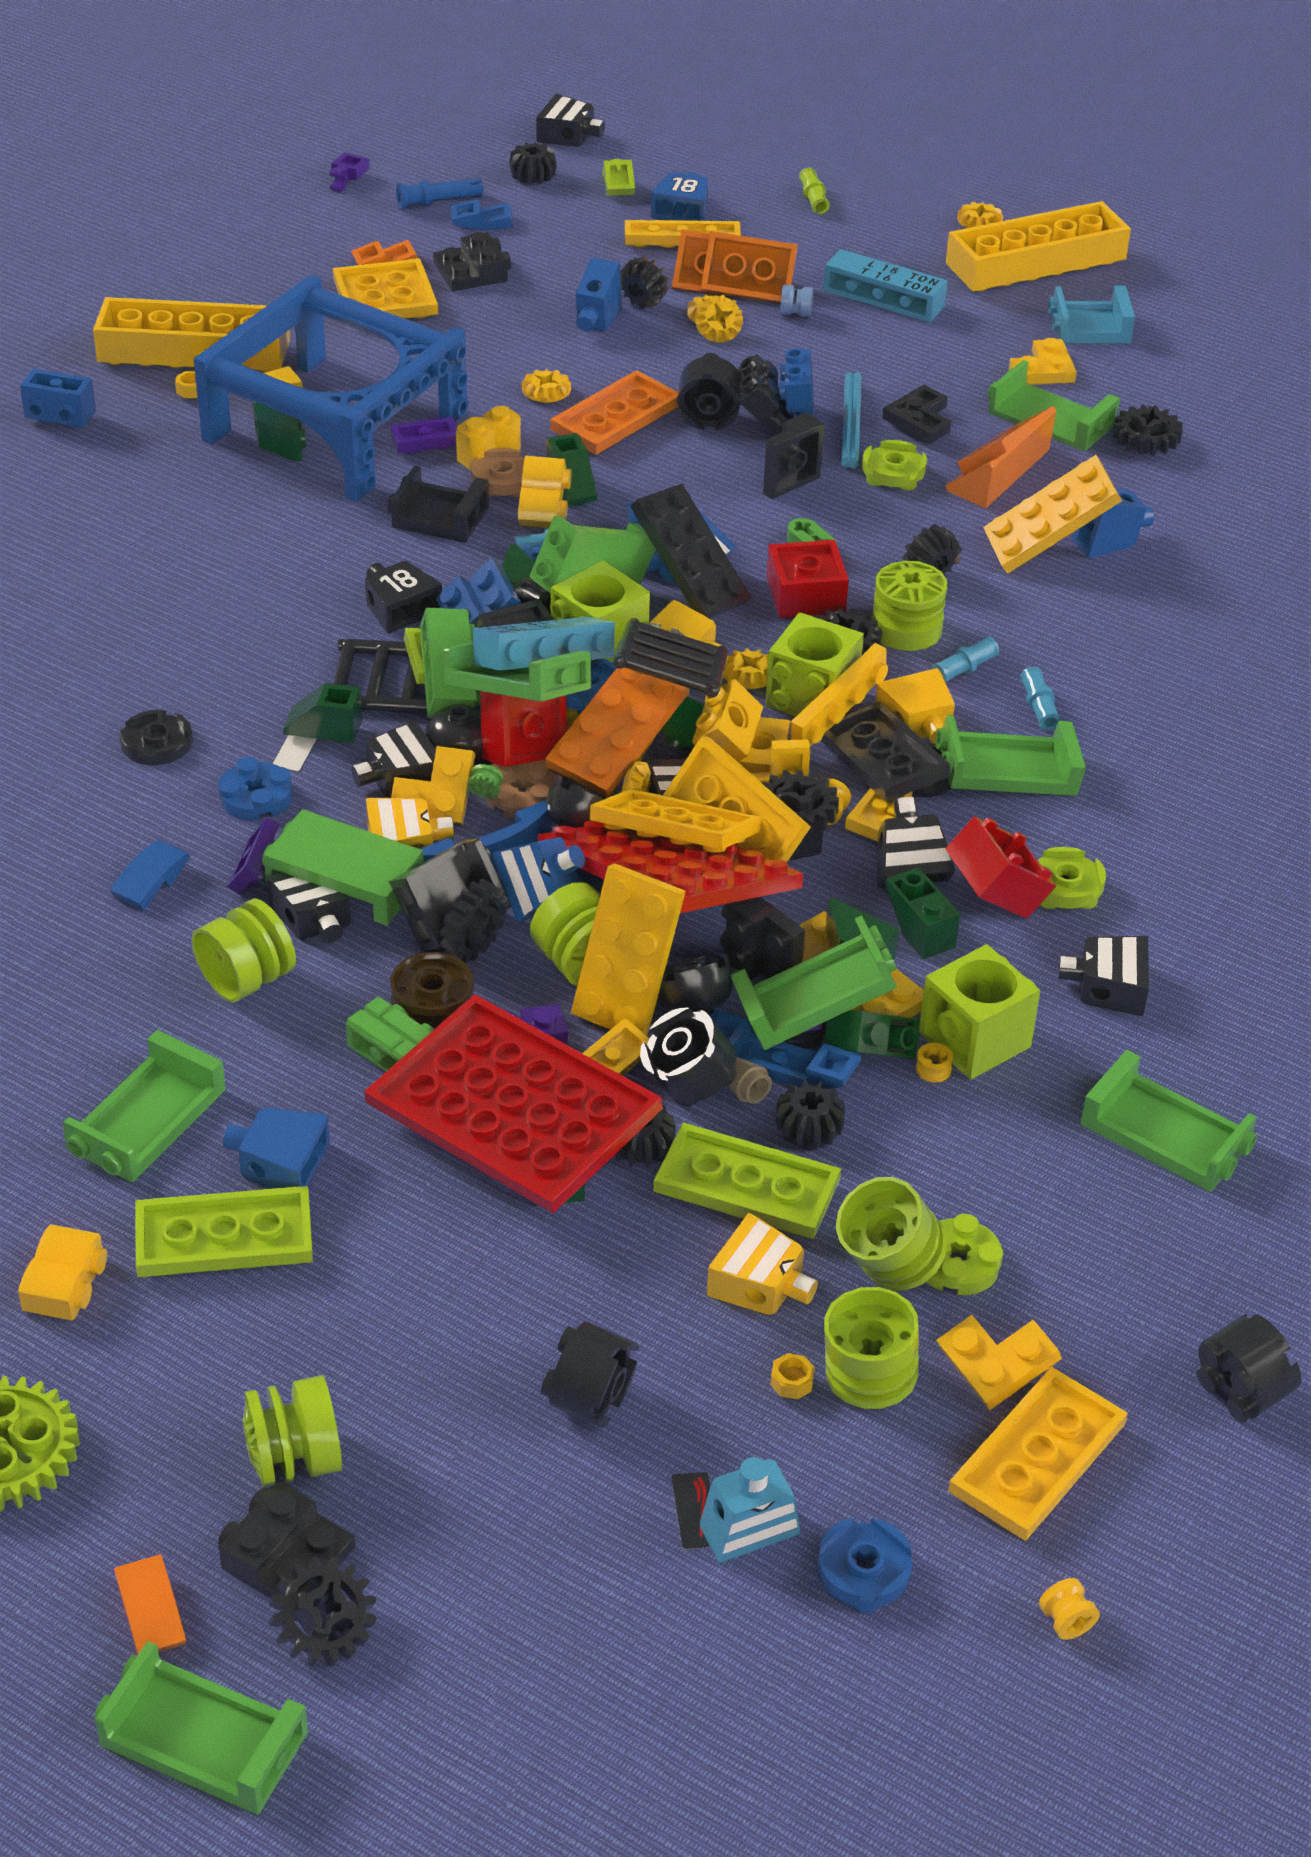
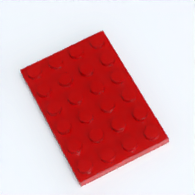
[538,821,803,913]
[364,994,663,1214]

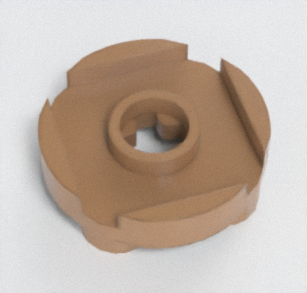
[470,448,525,497]
[485,760,555,819]

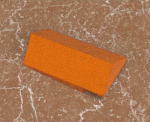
[672,229,798,303]
[945,405,1056,509]

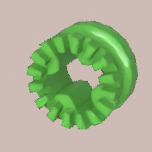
[467,764,504,799]

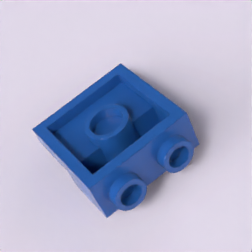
[779,348,814,418]
[436,557,521,627]

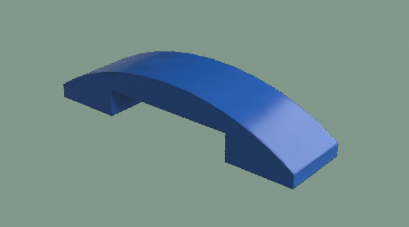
[421,800,551,871]
[710,1009,861,1089]

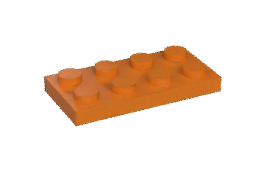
[550,370,679,455]
[545,668,689,798]

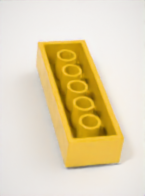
[946,201,1131,292]
[93,297,290,372]

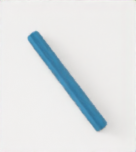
[841,372,862,469]

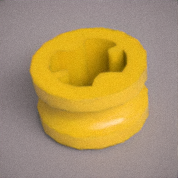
[916,1042,954,1083]

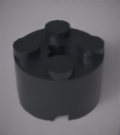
[678,353,740,430]
[640,1008,736,1106]
[1196,1314,1301,1423]
[541,1321,639,1428]

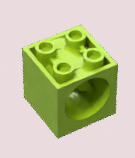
[550,560,650,664]
[765,612,864,717]
[919,944,1040,1080]

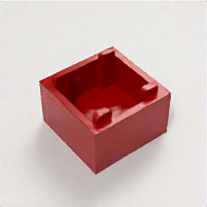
[766,540,849,619]
[480,691,567,767]
[945,816,1057,919]

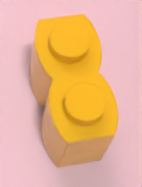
[456,406,521,470]
[518,456,571,528]
[18,1224,107,1321]

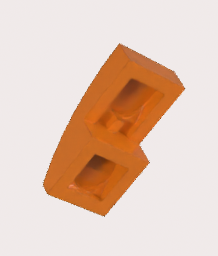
[351,240,418,265]
[114,1554,186,1655]

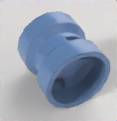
[780,285,814,318]

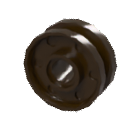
[390,952,474,1029]

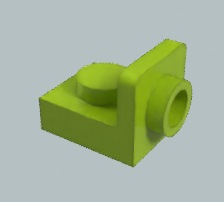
[602,159,635,196]

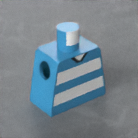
[699,1457,800,1563]

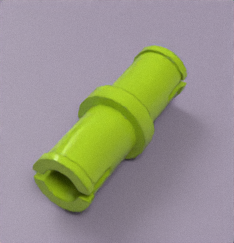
[799,167,830,215]

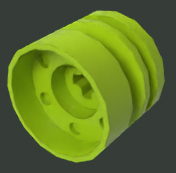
[872,561,947,651]
[530,882,601,986]
[191,898,296,1003]
[836,1177,947,1291]
[824,1287,919,1409]
[242,1375,342,1488]

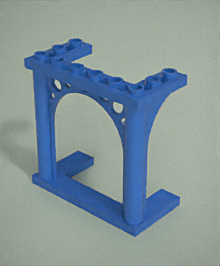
[194,274,469,502]

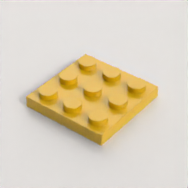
[333,258,438,318]

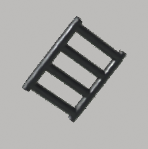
[614,618,728,698]
[333,639,428,714]

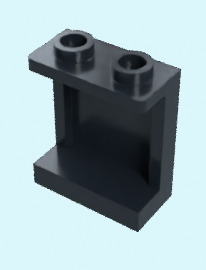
[388,466,489,543]
[388,838,511,951]

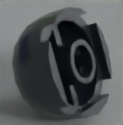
[425,705,491,767]
[546,774,606,828]
[658,953,733,1016]

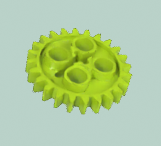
[0,1376,80,1512]

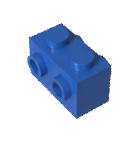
[20,369,96,428]

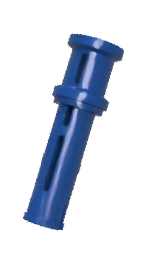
[396,178,483,209]

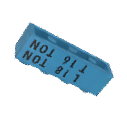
[823,249,948,322]
[473,617,615,671]

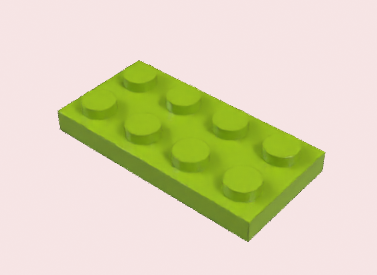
[653,1122,841,1239]
[135,1186,313,1277]

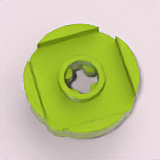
[862,440,927,490]
[1037,847,1106,909]
[926,1214,1003,1295]

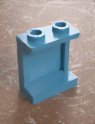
[1048,286,1135,343]

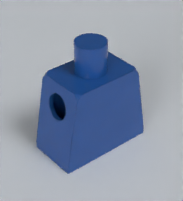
[576,257,622,331]
[1072,488,1154,558]
[223,1108,330,1189]

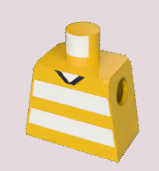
[366,798,454,849]
[707,1213,818,1315]

